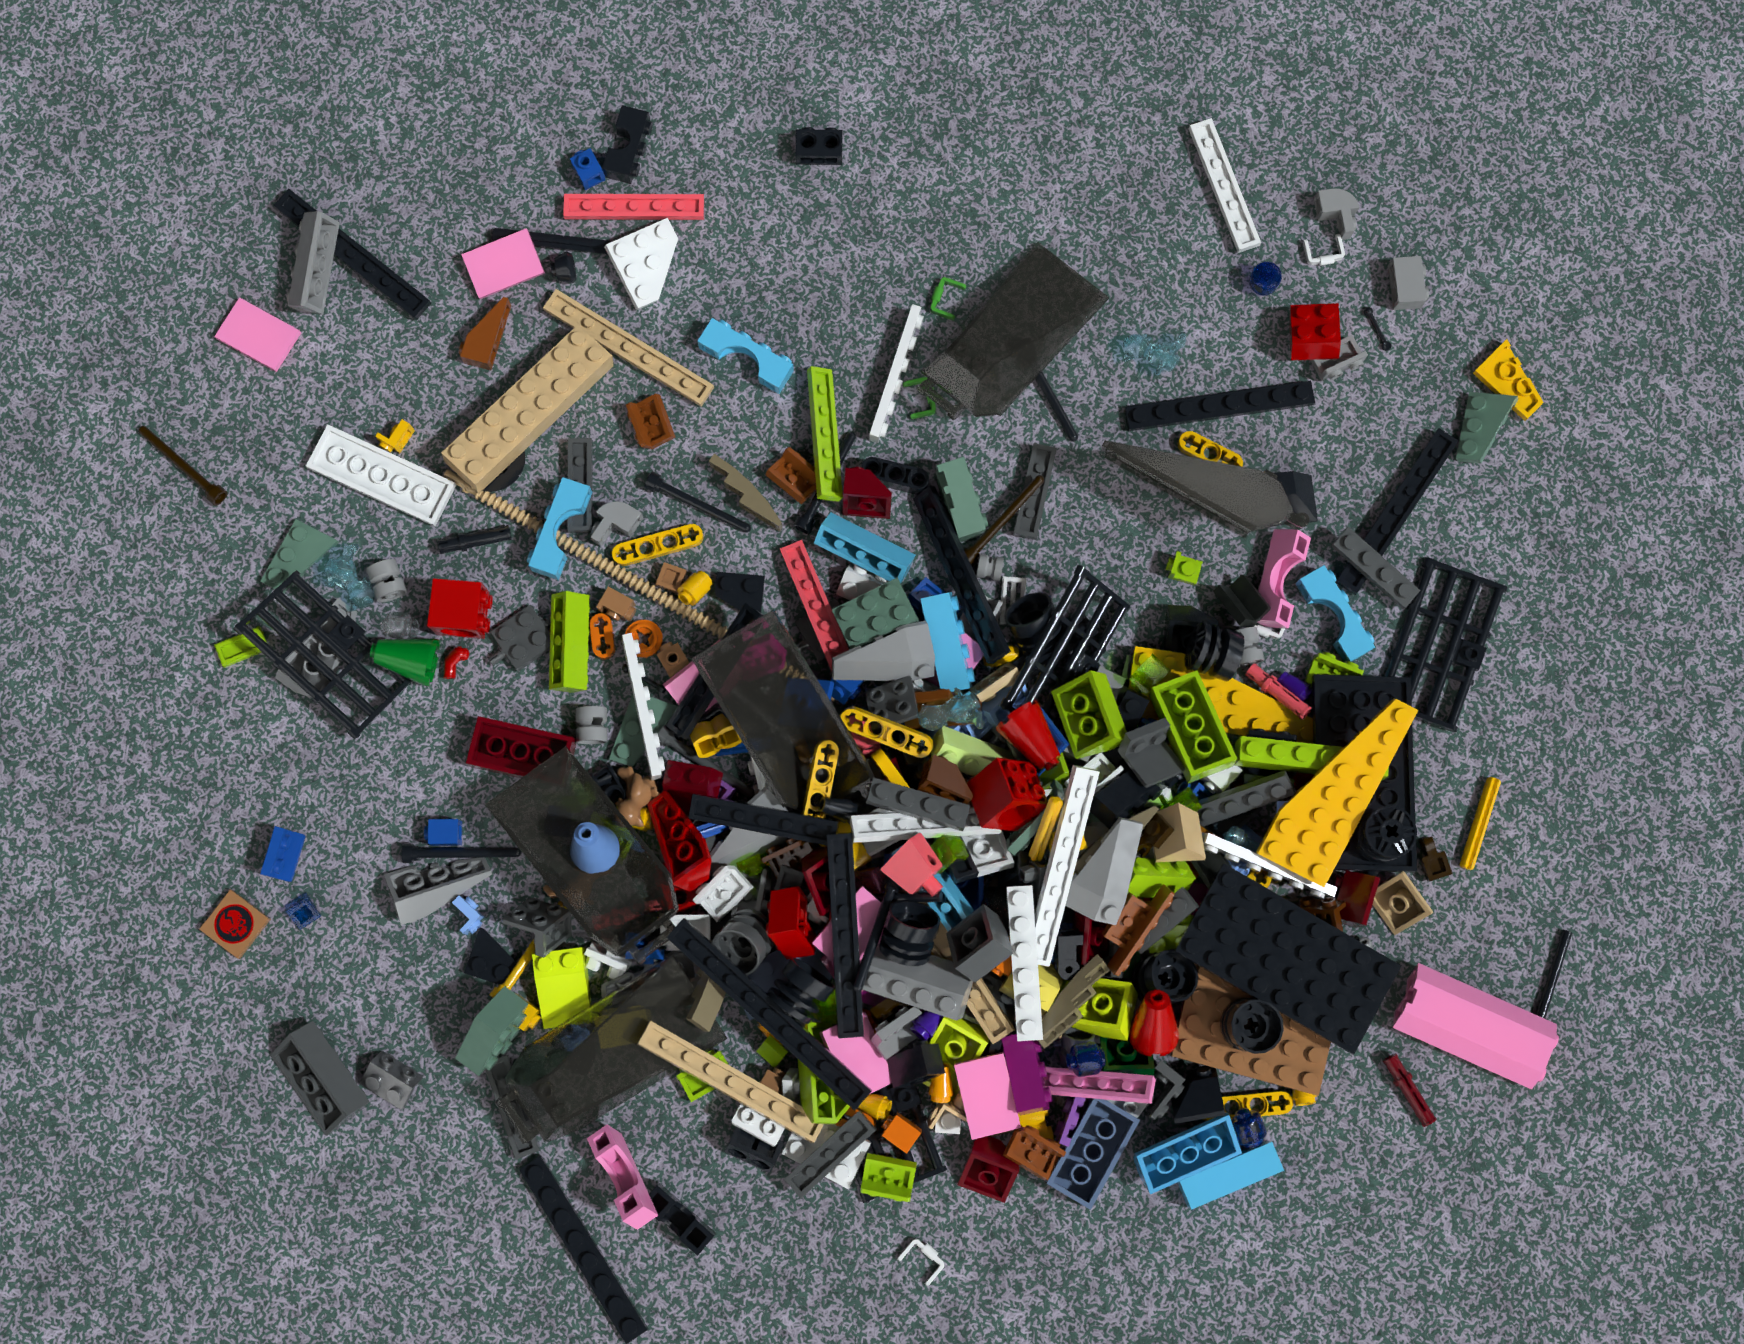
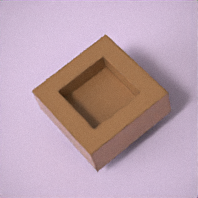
[656,562,687,594]

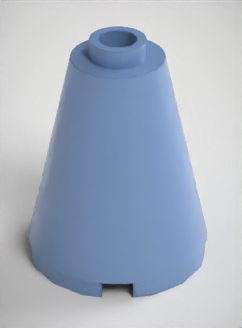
[570,822,620,874]

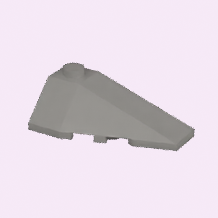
[832,621,935,681]
[710,786,788,878]
[384,858,492,925]

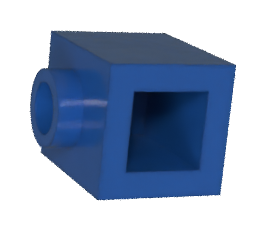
[570,148,606,190]
[830,678,864,705]

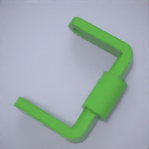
[930,277,966,320]
[902,377,937,419]

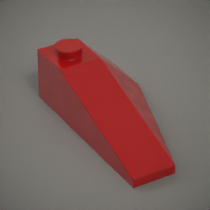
[647,791,712,892]

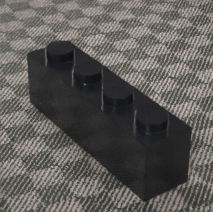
[1090,769,1179,829]

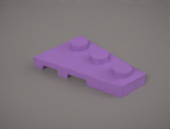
[1053,1097,1086,1147]

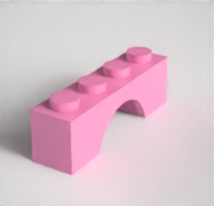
[1258,529,1311,629]
[587,1124,658,1230]

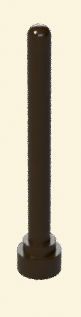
[138,426,228,506]
[963,475,1044,567]

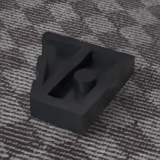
[715,572,765,613]
[464,928,517,985]

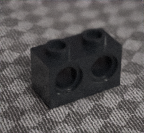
[795,127,843,165]
[724,1126,784,1173]

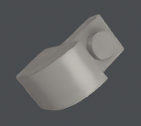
[1314,188,1359,240]
[591,501,643,547]

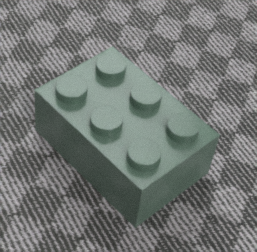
[832,577,919,649]
[455,986,528,1076]

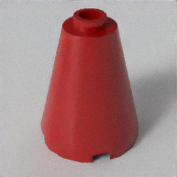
[995,700,1061,771]
[1129,990,1179,1057]

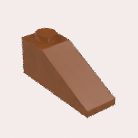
[459,297,511,371]

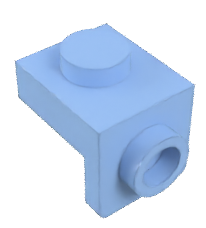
[452,895,484,935]

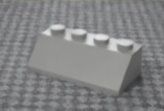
[287,211,340,315]
[862,942,973,1021]

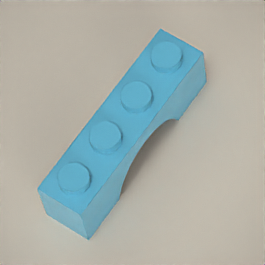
[697,318,794,394]
[527,477,593,580]
[1295,565,1375,662]

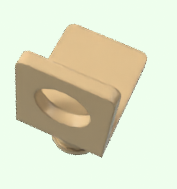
[927,1090,967,1130]

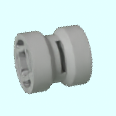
[976,554,1004,581]

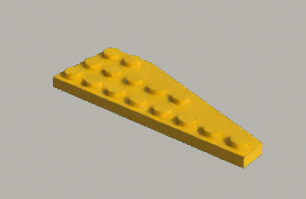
[1128,646,1313,744]
[1256,698,1418,888]

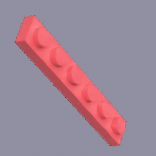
[563,194,704,220]
[780,540,849,671]

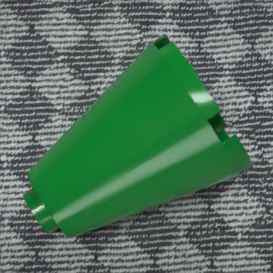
[370,639,440,687]

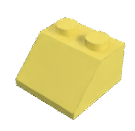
[999,963,1064,1016]

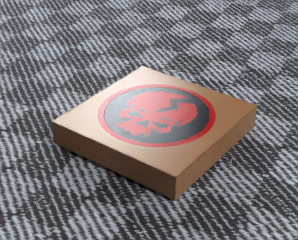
[199,889,271,959]

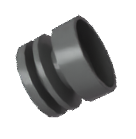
[712,909,775,975]

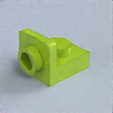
[1165,551,1203,586]

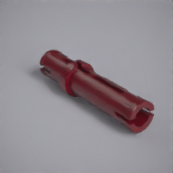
[1382,1053,1437,1127]

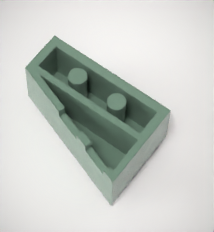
[935,457,988,542]

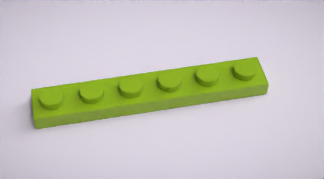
[807,366,843,502]

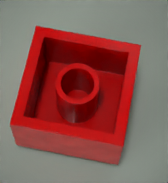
[1289,303,1341,360]

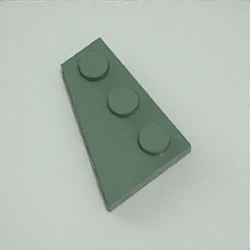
[1456,392,1518,464]
[260,519,339,593]
[609,695,678,768]
[1006,779,1064,855]

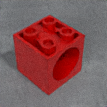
[427,578,493,639]
[967,758,1048,831]

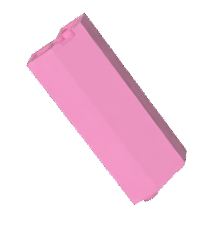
[1393,963,1559,1089]

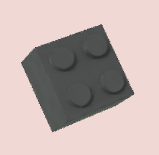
[946,904,1013,982]

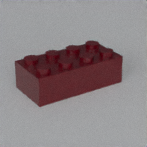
[466,716,577,788]

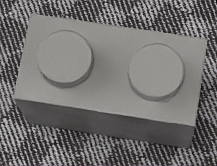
[1388,256,1429,310]

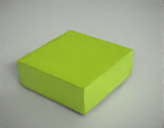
[756,1035,788,1068]

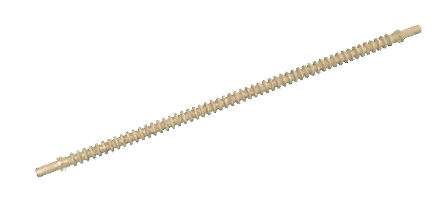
[443,469,835,701]

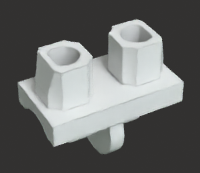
[584,936,633,979]

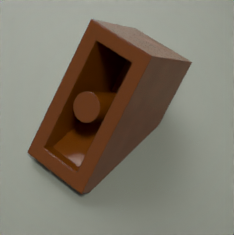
[917,755,973,804]

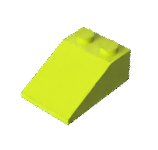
[532,947,593,1029]
[1052,978,1138,1041]
[923,1016,990,1101]

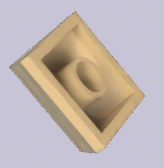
[1153,803,1206,862]
[1373,871,1433,935]

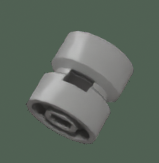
[366,559,407,603]
[1235,627,1265,668]
[575,706,608,744]

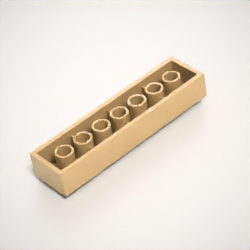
[441,324,614,494]

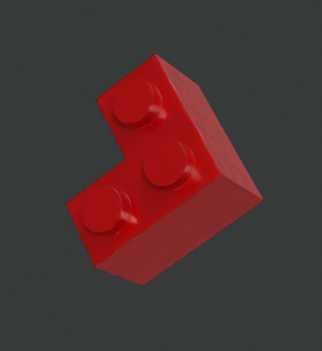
[766,886,816,959]

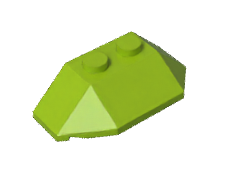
[798,1022,850,1124]

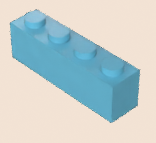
[814,512,916,584]
[921,592,975,692]
[892,843,974,931]
[1177,1138,1284,1210]

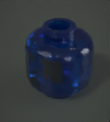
[1249,261,1282,296]
[1066,1041,1106,1077]
[1231,1108,1267,1148]

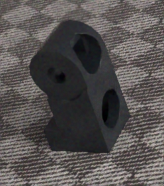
[1053,928,1083,980]

